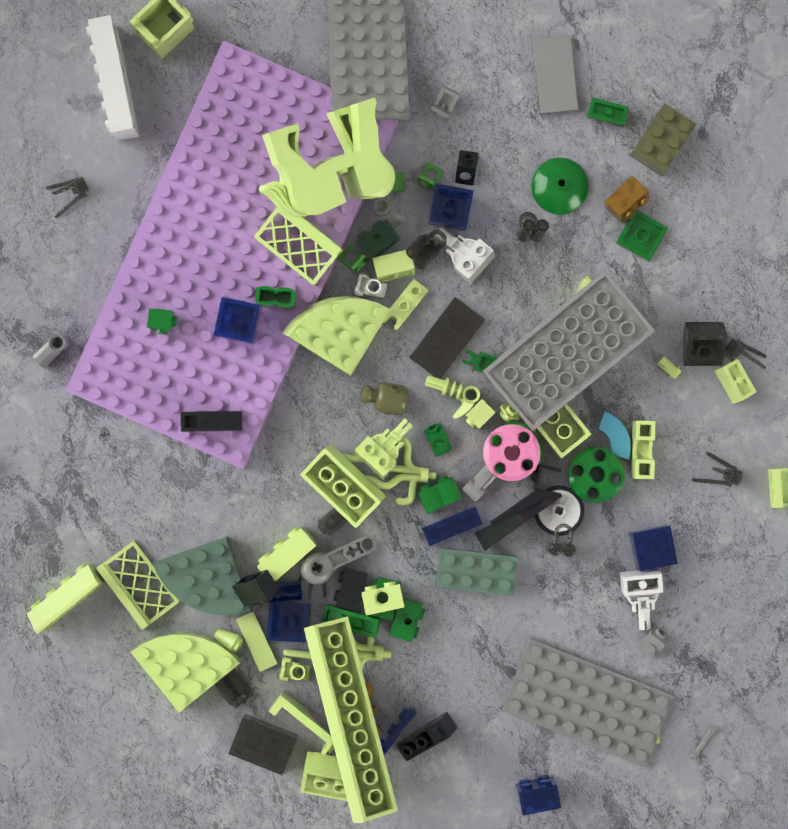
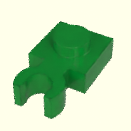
[462,350,498,374]

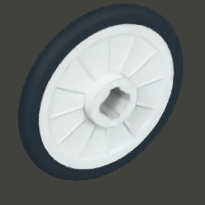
[535,486,585,536]

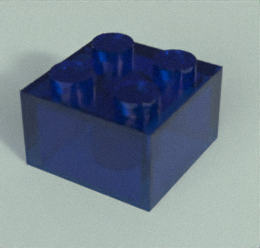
[428,183,474,232]
[214,297,262,345]
[629,525,678,571]
[267,601,311,643]
[515,775,561,816]

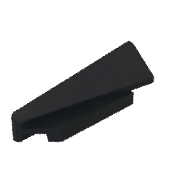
[475,489,562,551]

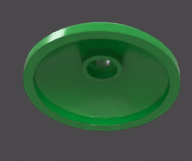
[531,158,589,215]

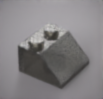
[683,322,728,366]

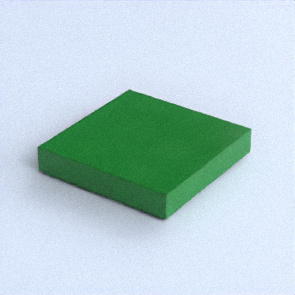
[616,210,668,262]

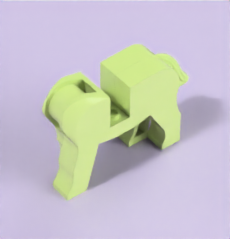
[259,98,395,217]

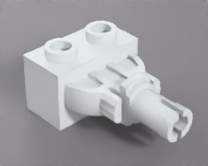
[435,227,495,285]
[620,568,663,630]

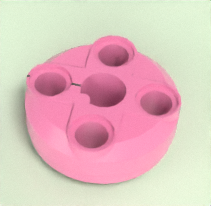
[483,424,540,481]

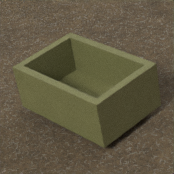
[630,103,697,176]

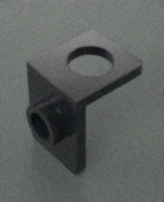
[455,150,478,185]
[531,464,561,490]

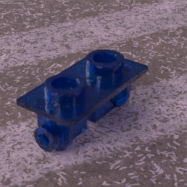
[263,581,302,602]

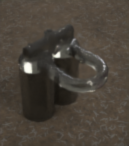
[517,212,549,242]
[406,230,447,269]
[546,523,576,557]
[214,668,253,709]

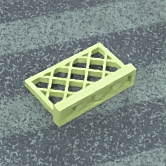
[254,207,344,286]
[96,541,180,630]

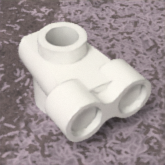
[354,273,387,298]

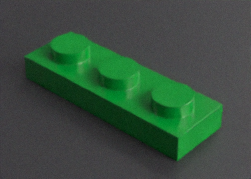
[321,603,381,638]

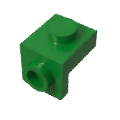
[424,423,453,457]

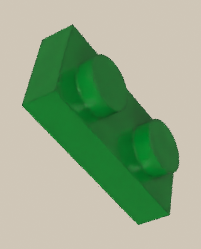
[587,98,629,127]

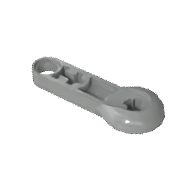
[300,535,377,585]

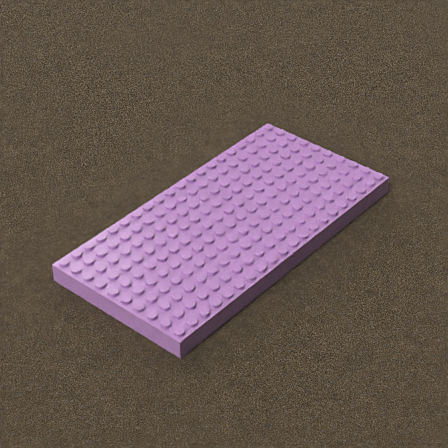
[65,40,399,469]

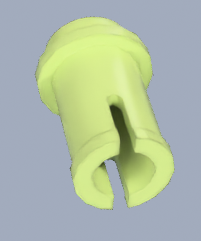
[657,356,682,379]

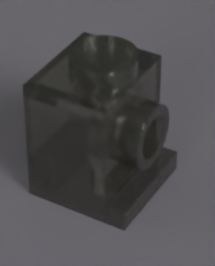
[317,507,348,536]

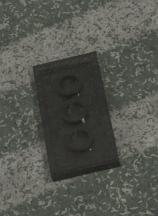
[409,297,485,379]

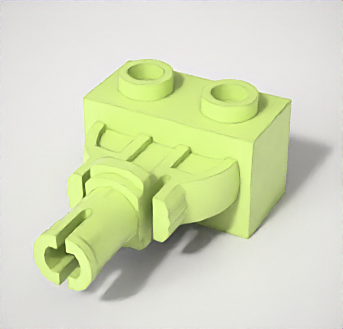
[355,419,413,479]

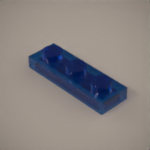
[422,506,483,546]
[380,705,417,755]

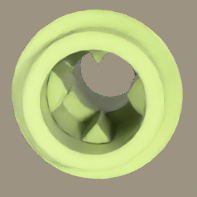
[214,628,244,653]

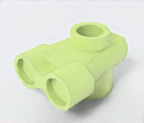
[279,657,312,682]

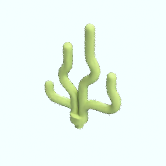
[343,436,436,506]
[283,636,392,669]

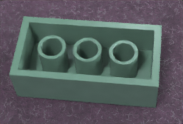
[436,547,518,596]

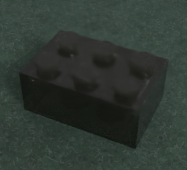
[228,714,298,776]

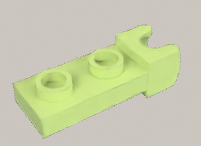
[383,279,429,332]

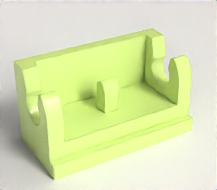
[373,249,415,283]
[714,359,757,404]

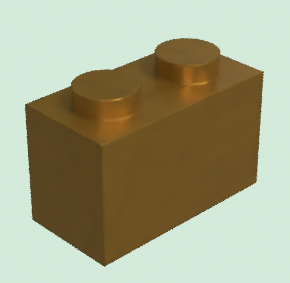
[604,176,650,223]

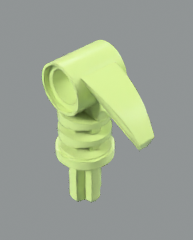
[425,375,480,419]

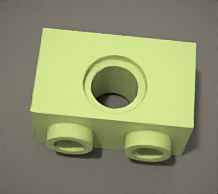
[361,581,405,615]

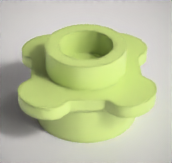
[500,404,519,423]

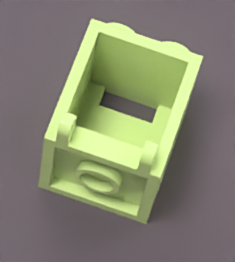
[130,0,195,59]

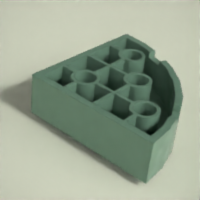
[152,536,252,615]

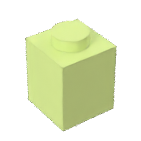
[465,399,496,429]

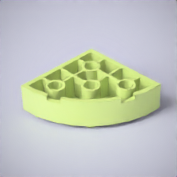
[282,296,391,375]
[131,632,242,712]

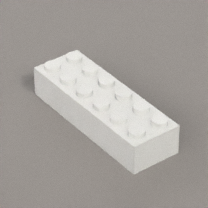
[86,15,140,141]

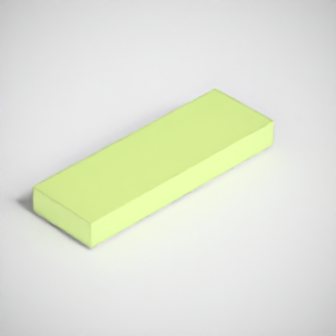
[236,611,278,672]

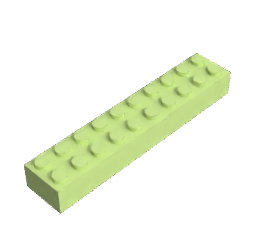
[304,616,398,823]

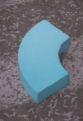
[598,411,631,460]

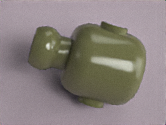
[360,382,409,415]

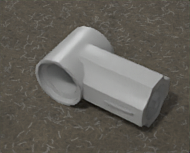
[32,334,70,369]
[461,465,499,502]

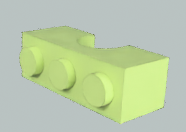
[631,421,656,479]

